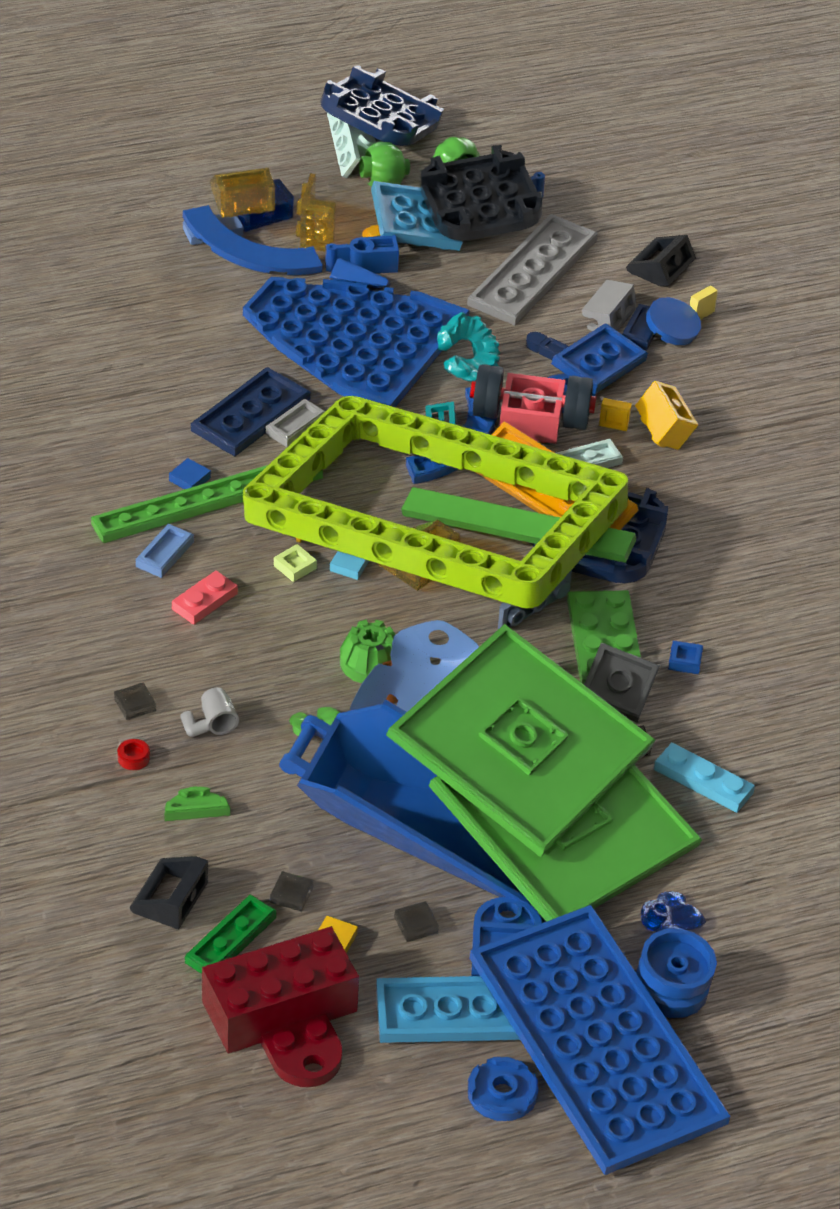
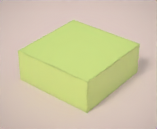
[274,544,317,582]

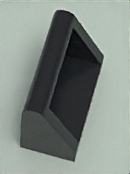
[626,235,696,286]
[130,856,208,930]

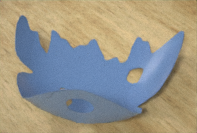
[349,620,479,712]

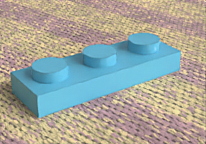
[654,742,755,813]

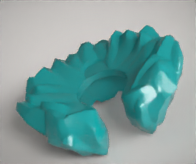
[437,312,500,382]

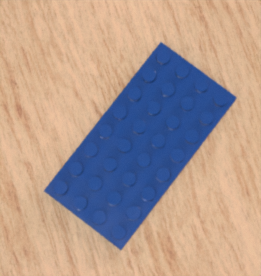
[470,905,731,1175]

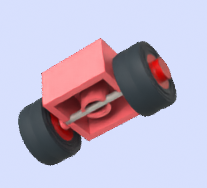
[470,364,597,444]

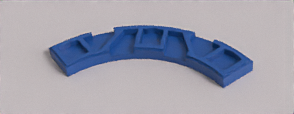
[183,205,323,275]
[406,387,497,484]

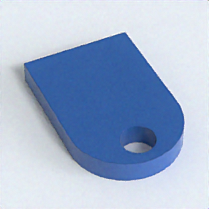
[471,897,542,976]

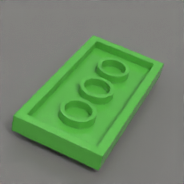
[567,590,641,684]

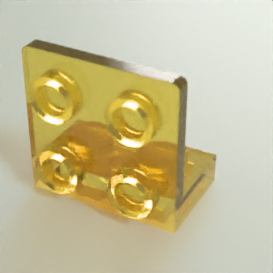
[296,173,336,252]

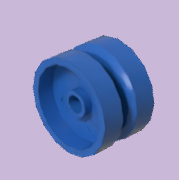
[636,928,717,1018]

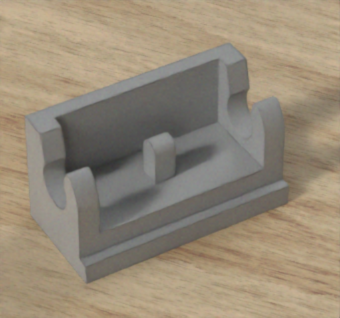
[582,280,637,331]

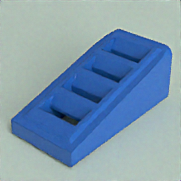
[329,258,391,289]

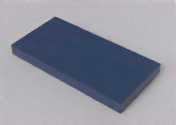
[191,367,311,457]

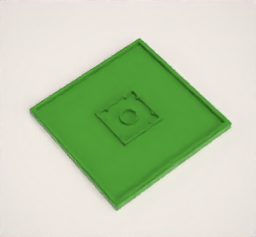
[386,624,656,857]
[429,765,702,922]

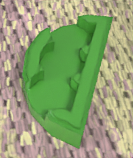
[164,786,230,821]

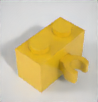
[635,381,698,450]

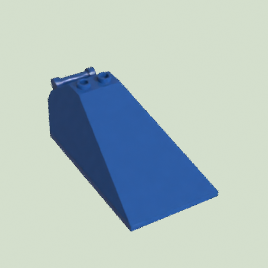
[279,699,538,912]

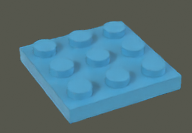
[371,181,462,251]

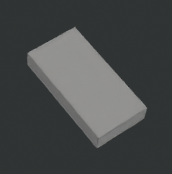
[266,399,325,447]

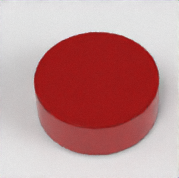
[117,739,150,770]

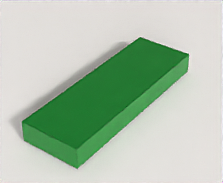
[185,894,277,974]

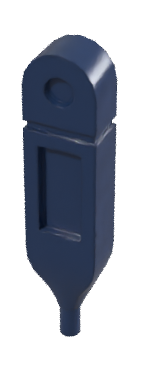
[526,332,569,360]

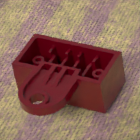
[202,926,359,1087]

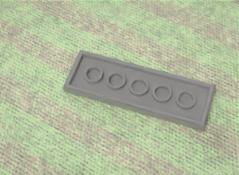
[467,214,598,325]

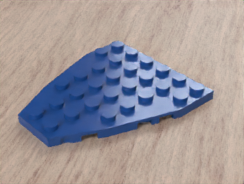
[243,277,469,407]

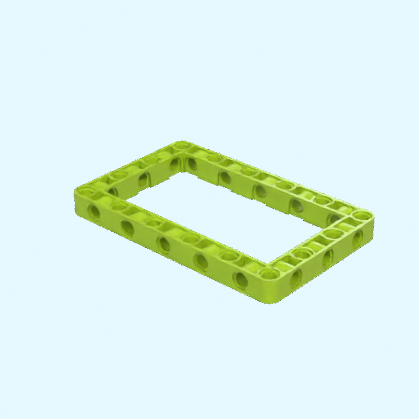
[243,396,628,608]

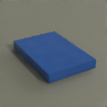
[551,323,648,395]

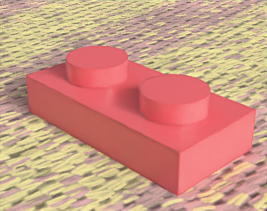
[172,570,238,625]

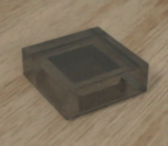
[114,682,156,720]
[270,871,314,912]
[394,901,439,942]

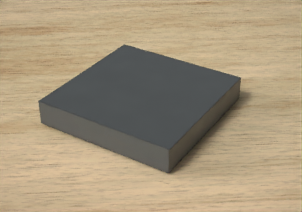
[584,643,660,722]

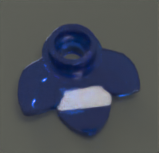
[641,891,706,932]

